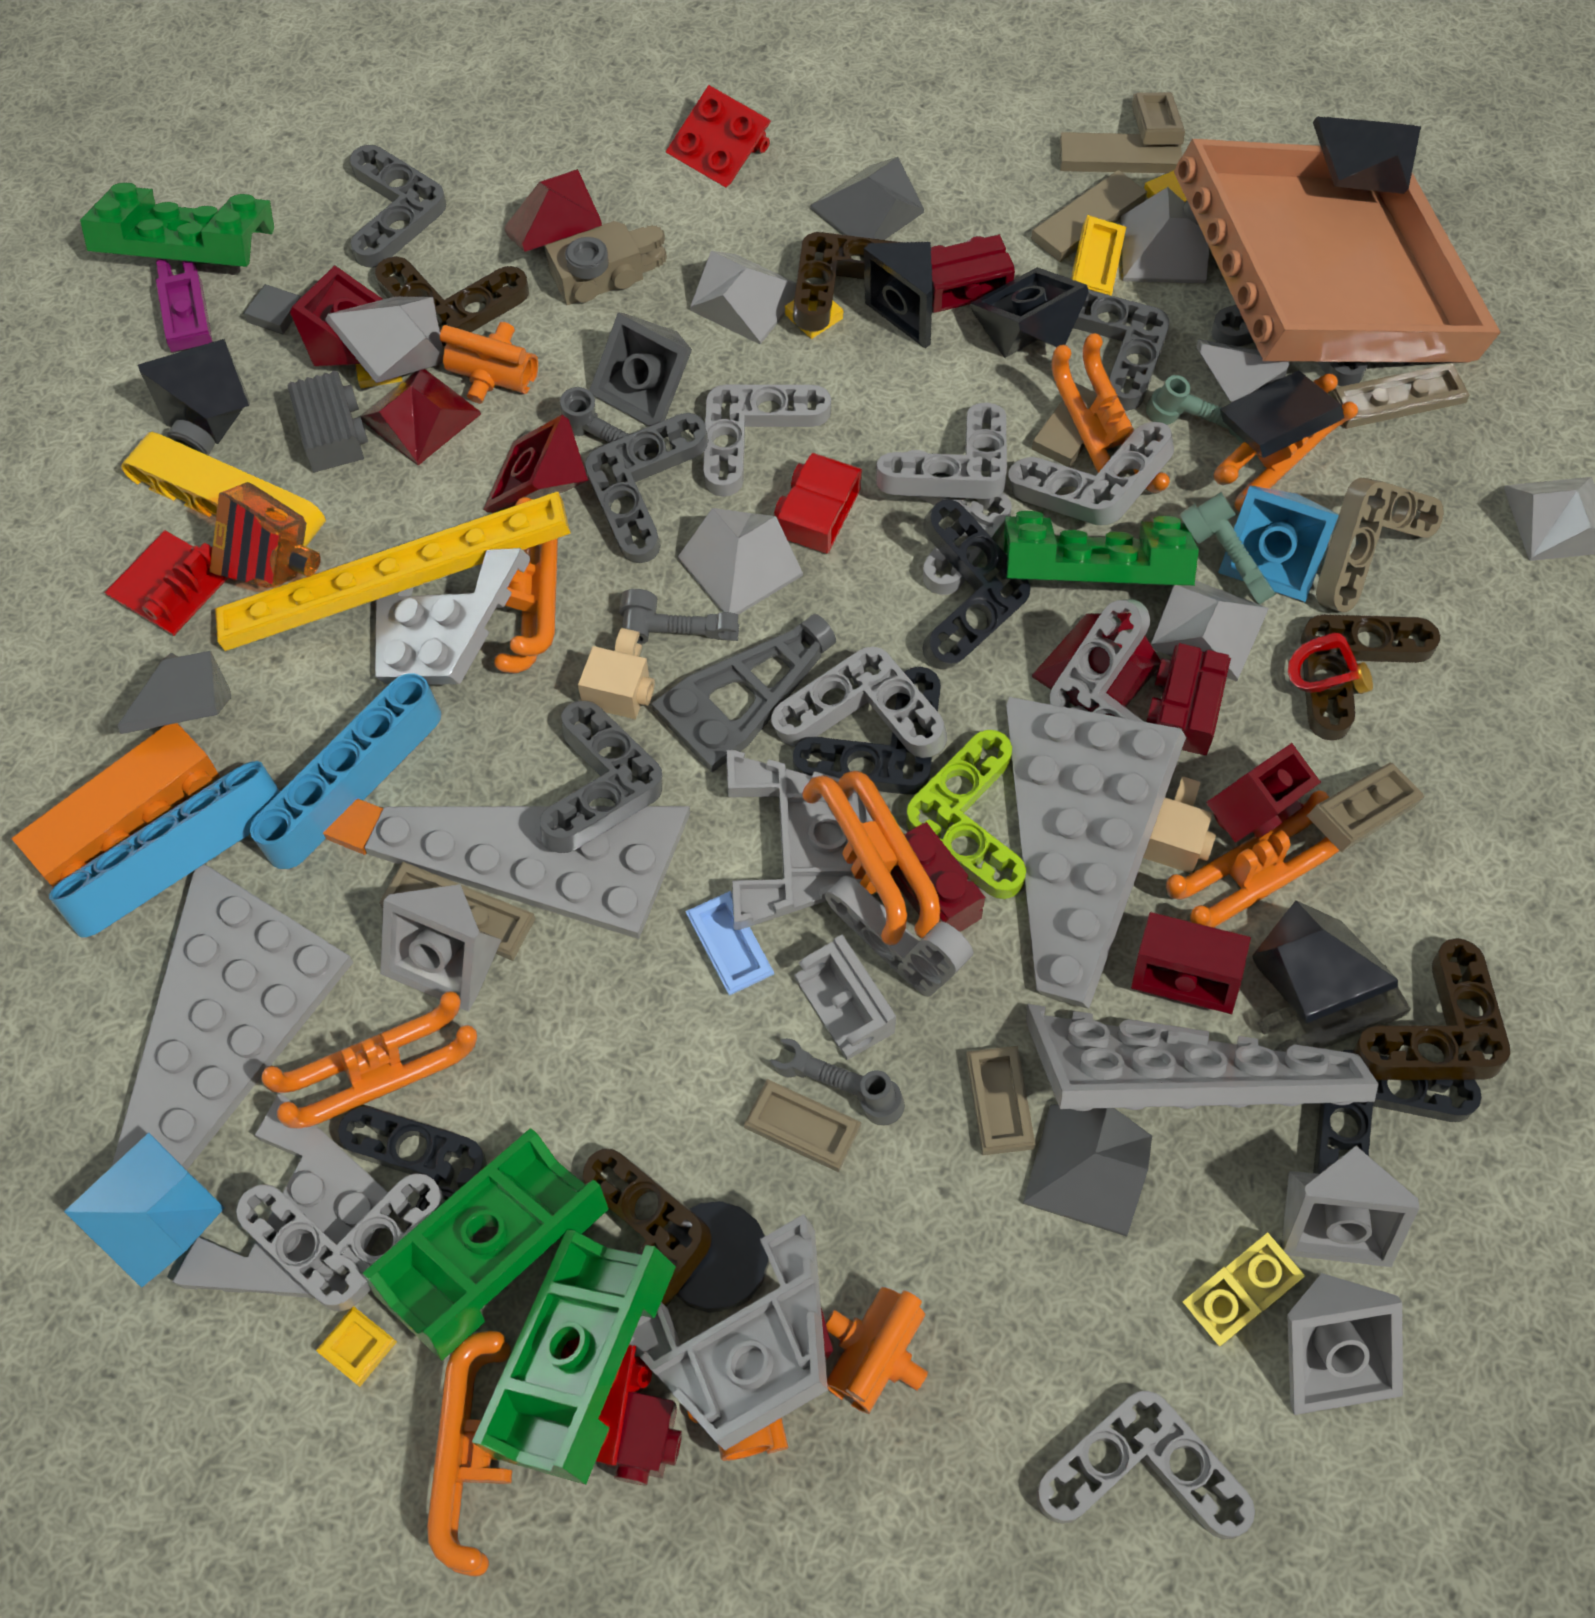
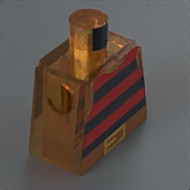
[210,482,321,588]

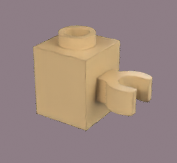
[578,628,655,719]
[1143,776,1216,873]

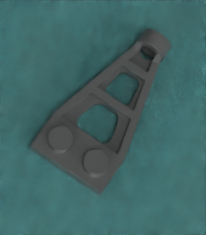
[651,614,836,773]

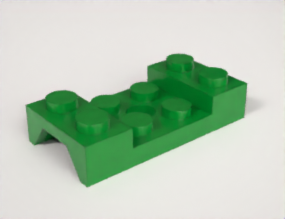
[80,182,274,267]
[1003,511,1199,586]
[363,1128,609,1361]
[472,1229,676,1485]

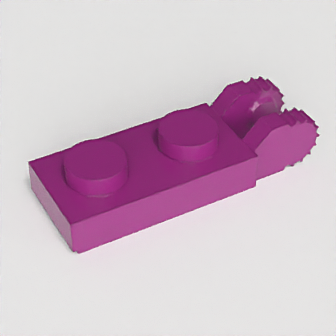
[156,259,213,352]

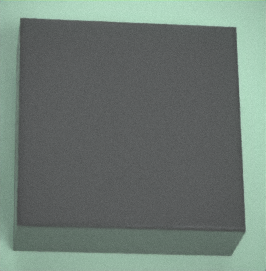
[244,284,301,335]

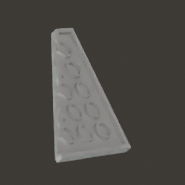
[1006,697,1186,1009]
[112,864,353,1170]

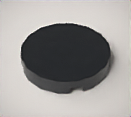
[668,1201,769,1313]

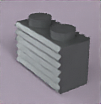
[287,370,368,473]

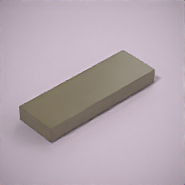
[1060,132,1182,173]
[1031,170,1147,262]
[1330,363,1470,429]
[1307,762,1425,853]
[379,862,535,961]

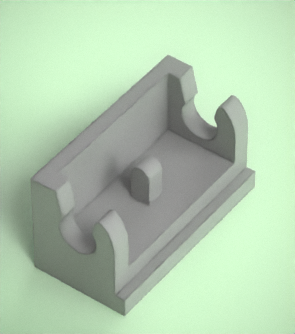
[795,934,896,1060]

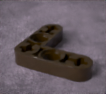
[793,232,900,331]
[375,256,529,346]
[1301,614,1441,741]
[1352,938,1511,1080]
[583,1149,712,1307]

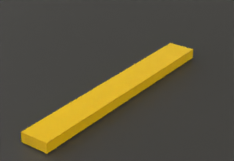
[215,492,571,651]

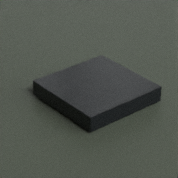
[1220,370,1344,458]

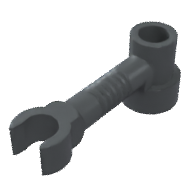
[560,387,659,461]
[619,589,739,643]
[770,1038,905,1126]

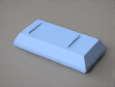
[686,891,774,996]

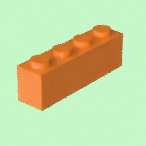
[11,723,220,888]

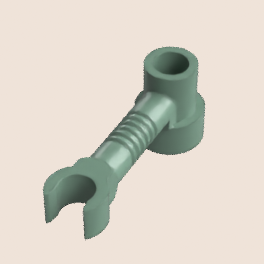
[1146,375,1245,443]
[1179,492,1276,604]

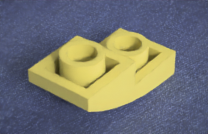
[1183,1232,1306,1347]

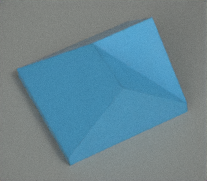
[1218,485,1339,602]
[64,1133,225,1288]

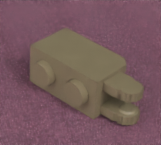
[545,221,667,305]

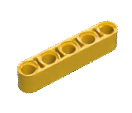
[121,432,326,555]

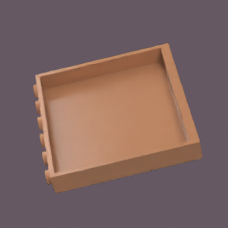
[1174,139,1501,362]

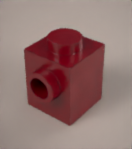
[606,1392,682,1486]

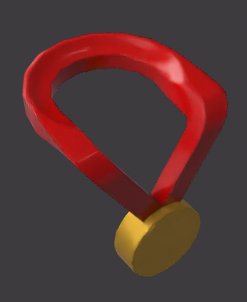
[1287,633,1373,694]

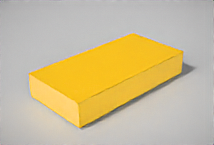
[1071,215,1126,296]

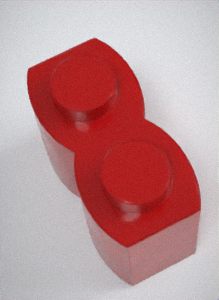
[773,453,862,554]

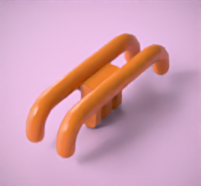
[1052,333,1170,494]
[1213,373,1358,512]
[494,497,558,673]
[802,771,940,945]
[1166,790,1340,928]
[261,991,477,1129]
[427,1331,513,1577]

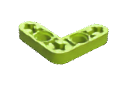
[906,730,1026,899]

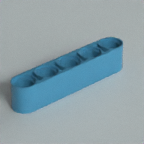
[250,673,442,869]
[49,761,281,938]

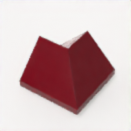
[504,169,602,252]
[290,265,383,366]
[359,369,481,465]
[483,414,588,513]
[1032,613,1161,717]

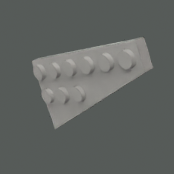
[365,806,690,939]
[1026,1004,1378,1111]

